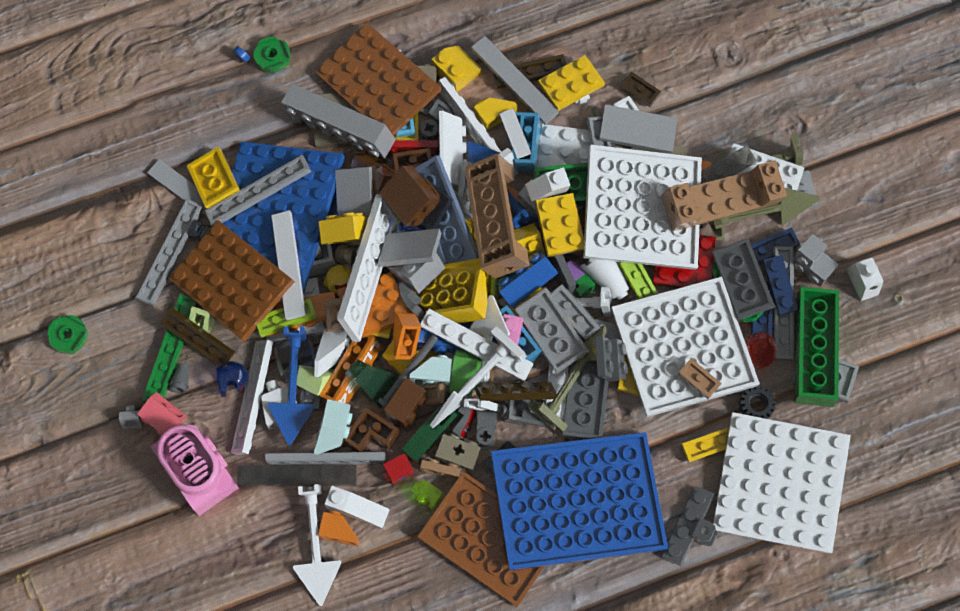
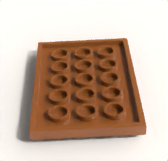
[314,22,442,136]
[169,220,295,342]
[417,471,545,607]

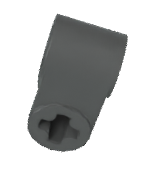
[476,410,497,450]

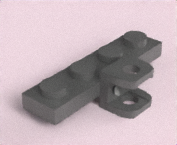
[662,486,718,566]

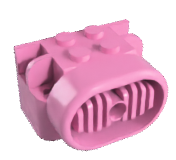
[150,425,239,516]

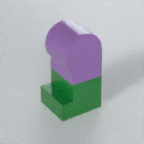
[567,261,595,298]

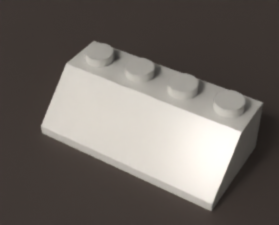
[439,111,467,194]

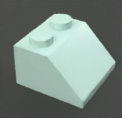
[410,355,452,392]
[314,399,352,455]

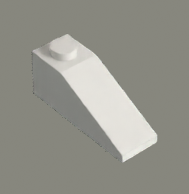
[314,328,351,377]
[325,486,389,529]

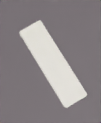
[500,109,531,159]

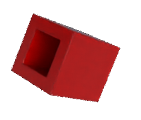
[382,453,414,485]

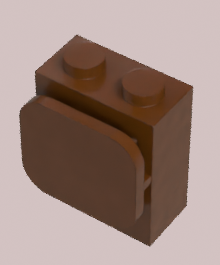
[350,156,396,199]
[379,165,440,226]

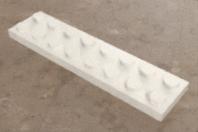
[337,194,397,342]

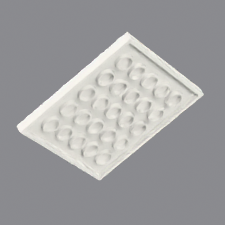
[583,145,702,270]
[611,277,760,417]
[713,412,851,554]

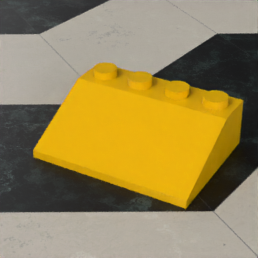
[410,258,488,323]

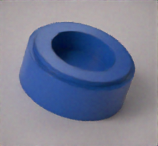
[233,46,250,63]

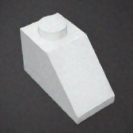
[525,167,570,203]

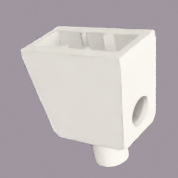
[846,258,883,301]
[261,380,298,430]

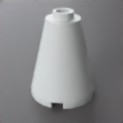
[580,259,629,300]

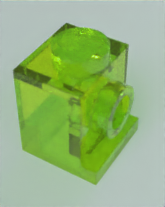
[411,479,443,512]

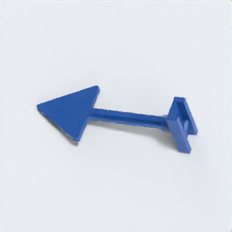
[467,141,539,229]
[268,326,315,446]

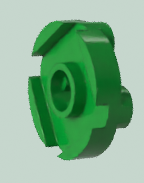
[254,37,291,73]
[48,315,88,355]

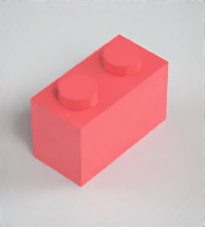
[137,392,187,436]

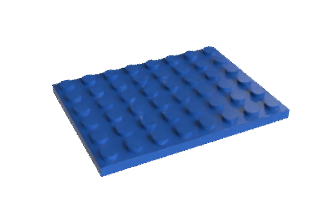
[222,141,345,295]
[490,432,668,571]

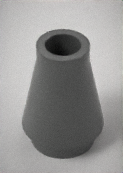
[169,363,189,394]

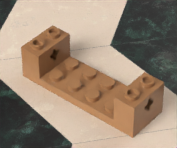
[465,153,530,278]
[661,160,787,231]

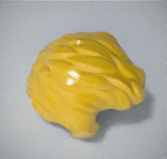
[324,265,352,294]

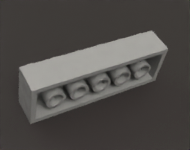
[281,84,396,158]

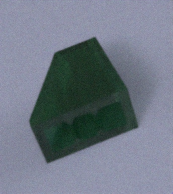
[345,359,401,408]

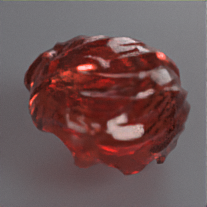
[745,332,777,369]

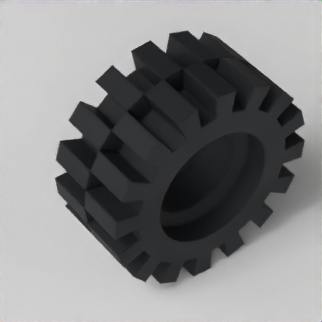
[739,386,776,419]

